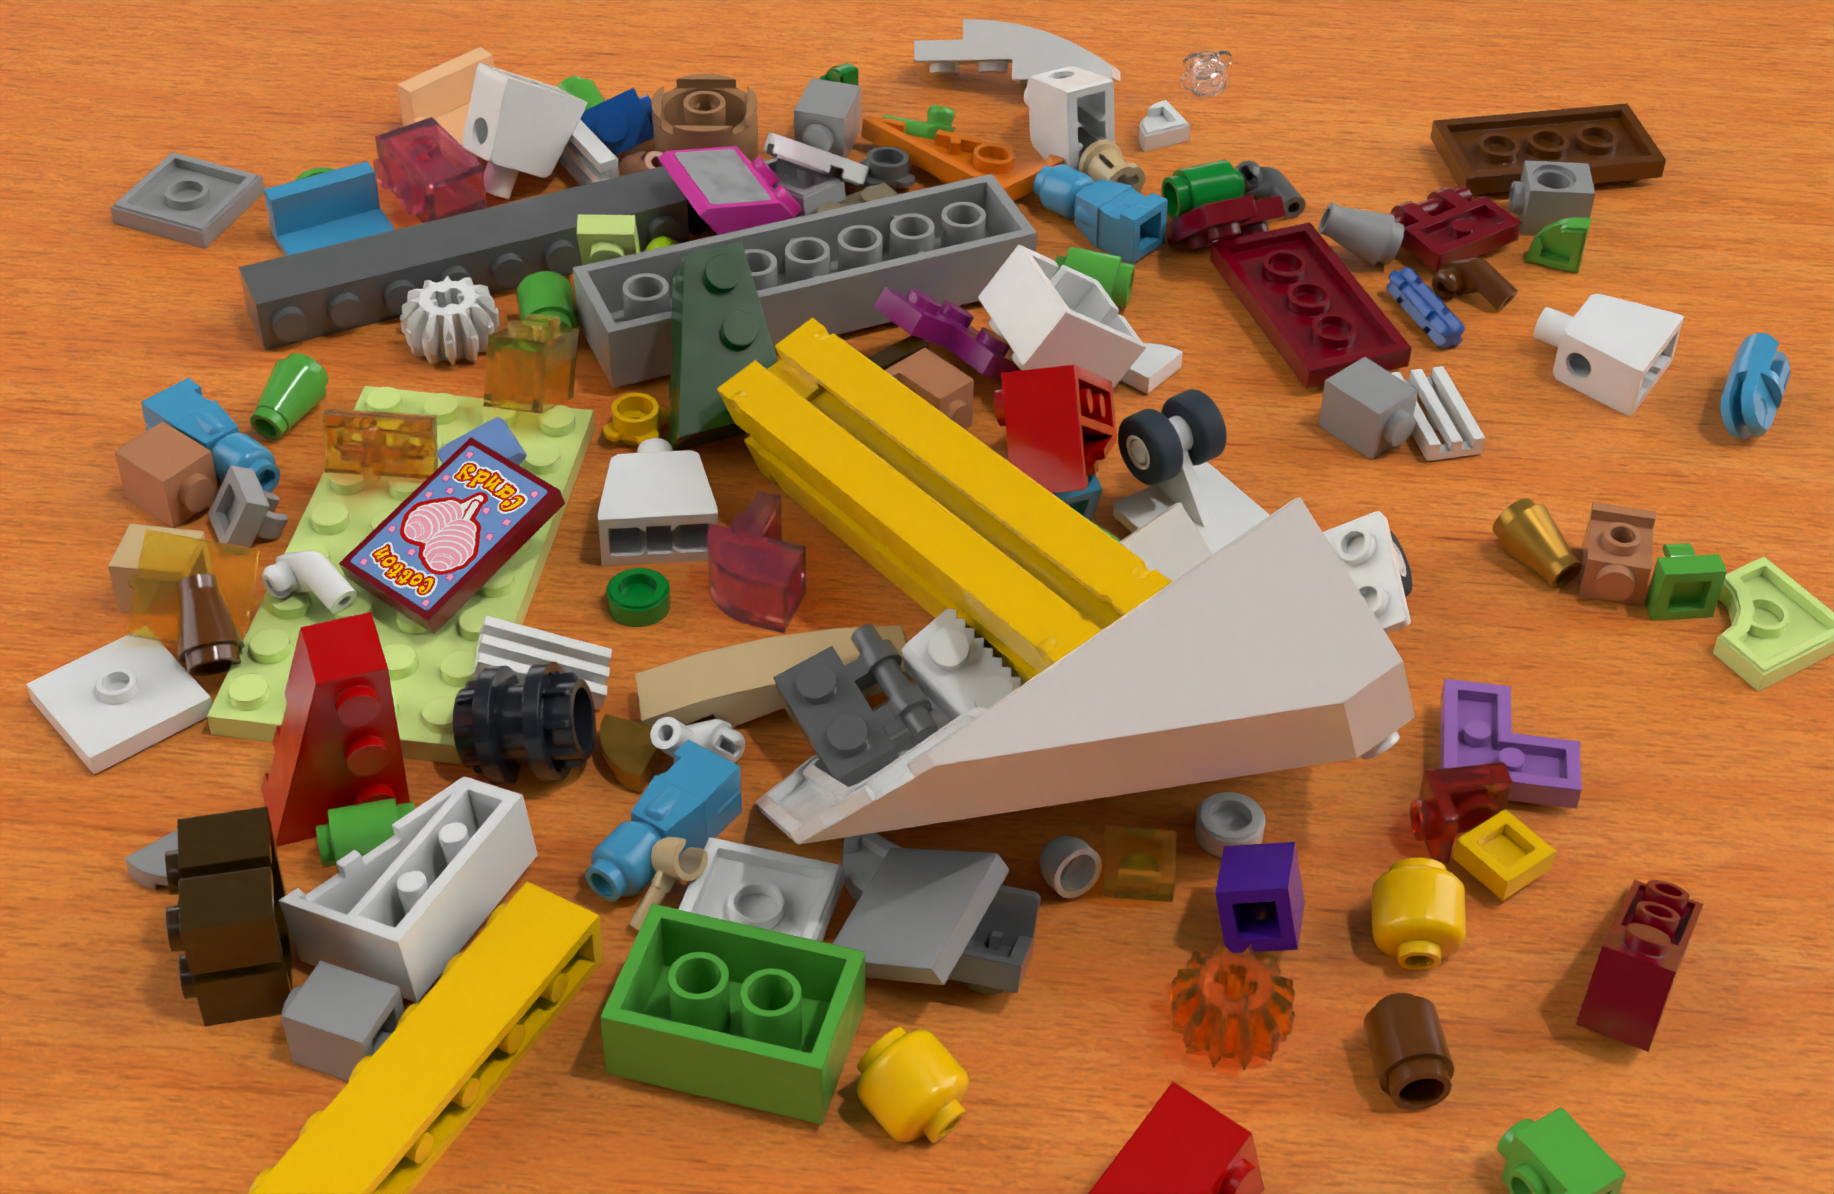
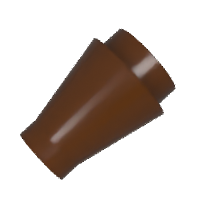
[176,574,245,676]

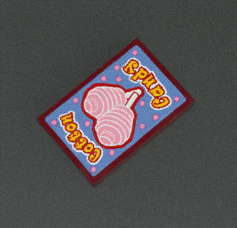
[339,437,565,634]

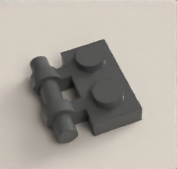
[773,624,939,787]

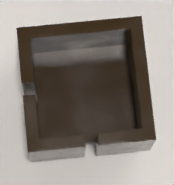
[165,806,293,1026]

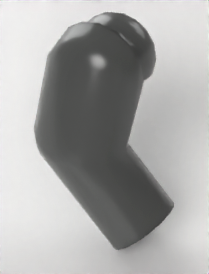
[1235,160,1306,219]

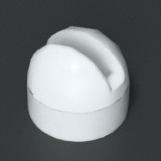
[1039,835,1102,898]

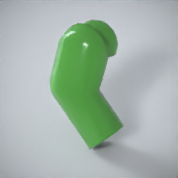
[882,105,955,140]

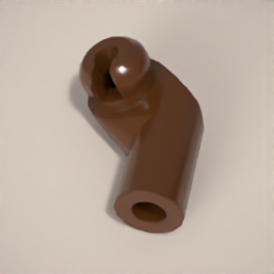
[1431,257,1518,311]

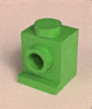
[1497,1107,1626,1194]

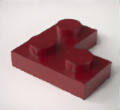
[1166,195,1286,251]

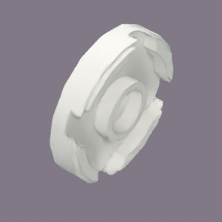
[763,132,869,186]

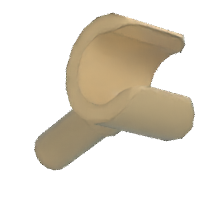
[628,837,708,931]

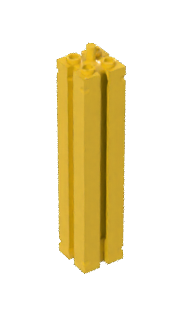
[717,318,1172,686]

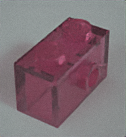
[373,117,487,223]

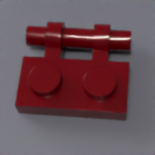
[1390,186,1522,273]

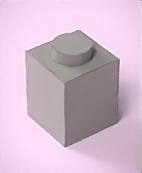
[794,78,861,158]
[1318,357,1418,460]
[281,961,404,1081]

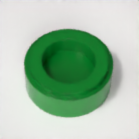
[606,568,671,627]

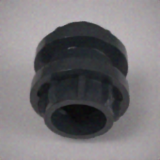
[453,662,596,785]

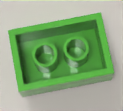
[600,904,865,1125]

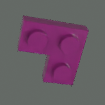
[874,287,1021,381]

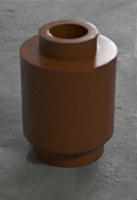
[1363,993,1454,1110]

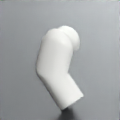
[262,550,357,614]
[650,717,745,763]

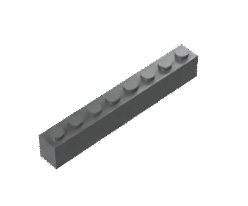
[239,166,689,350]

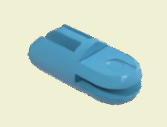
[1720,333,1791,439]

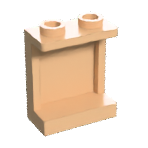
[398,47,494,179]

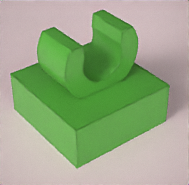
[1645,543,1727,621]

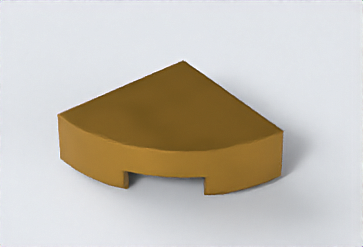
[599,714,664,793]

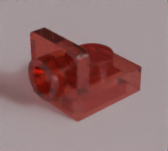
[1410,762,1513,864]

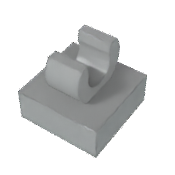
[208,466,288,555]

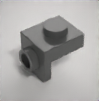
[948,885,1041,994]

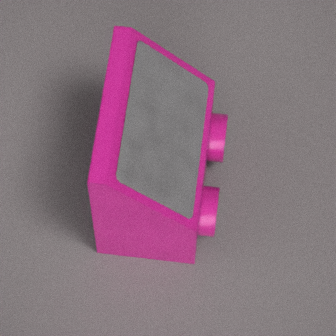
[658,146,802,235]

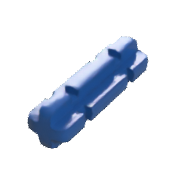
[1387,267,1465,350]

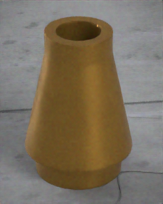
[1492,498,1582,589]

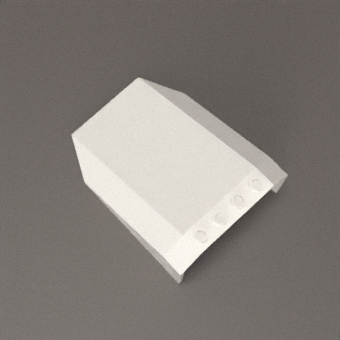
[755,498,1415,845]

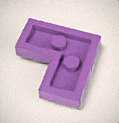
[1439,679,1582,809]

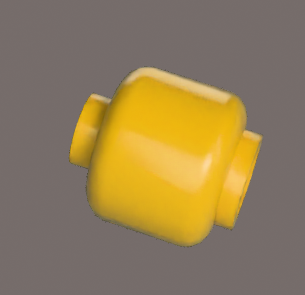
[1372,858,1466,970]
[857,1027,970,1143]

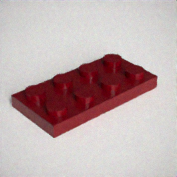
[1210,222,1412,389]

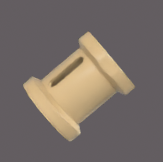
[1078,139,1146,193]

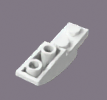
[914,19,1121,86]

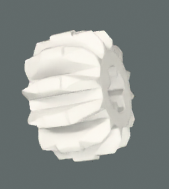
[400,275,500,366]

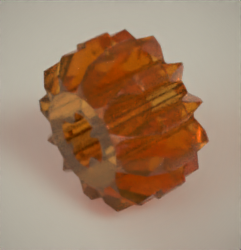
[1169,941,1295,1071]

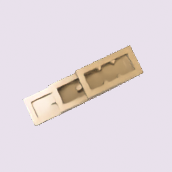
[635,625,914,727]

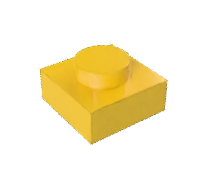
[1452,809,1556,901]

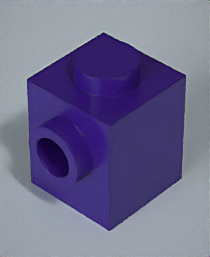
[1215,842,1305,953]

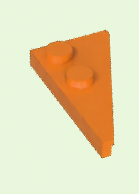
[861,115,1065,201]

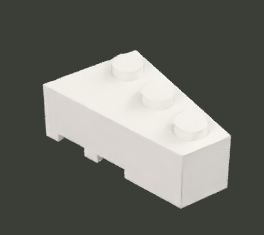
[279,776,538,1003]

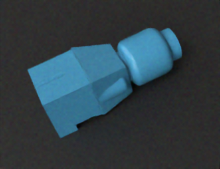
[1033,164,1168,264]
[141,378,280,493]
[585,740,742,902]

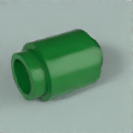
[1161,159,1245,219]

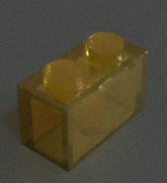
[483,314,579,414]

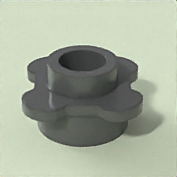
[860,146,915,191]

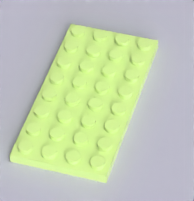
[207,386,595,765]

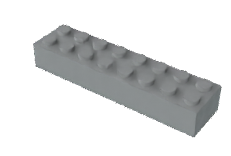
[573,174,1037,388]

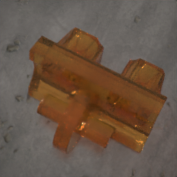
[322,408,438,481]

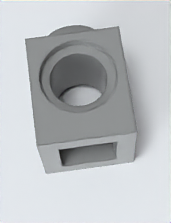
[1509,160,1595,236]

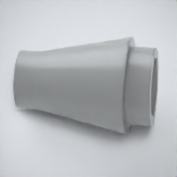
[1318,203,1405,266]

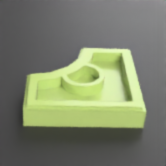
[1713,556,1834,692]

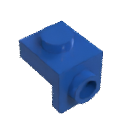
[580,87,653,156]

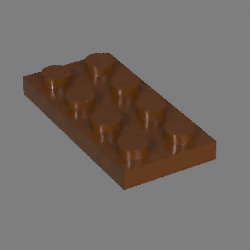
[1430,103,1666,196]

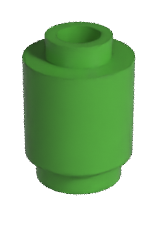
[1051,247,1135,308]
[516,271,578,355]
[316,798,415,873]

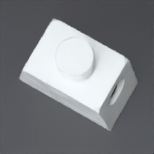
[462,62,587,199]
[1024,66,1115,171]
[1533,294,1684,417]
[598,438,720,566]

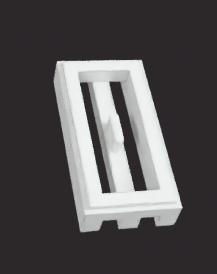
[558,119,619,186]
[1392,366,1485,461]
[472,616,612,710]

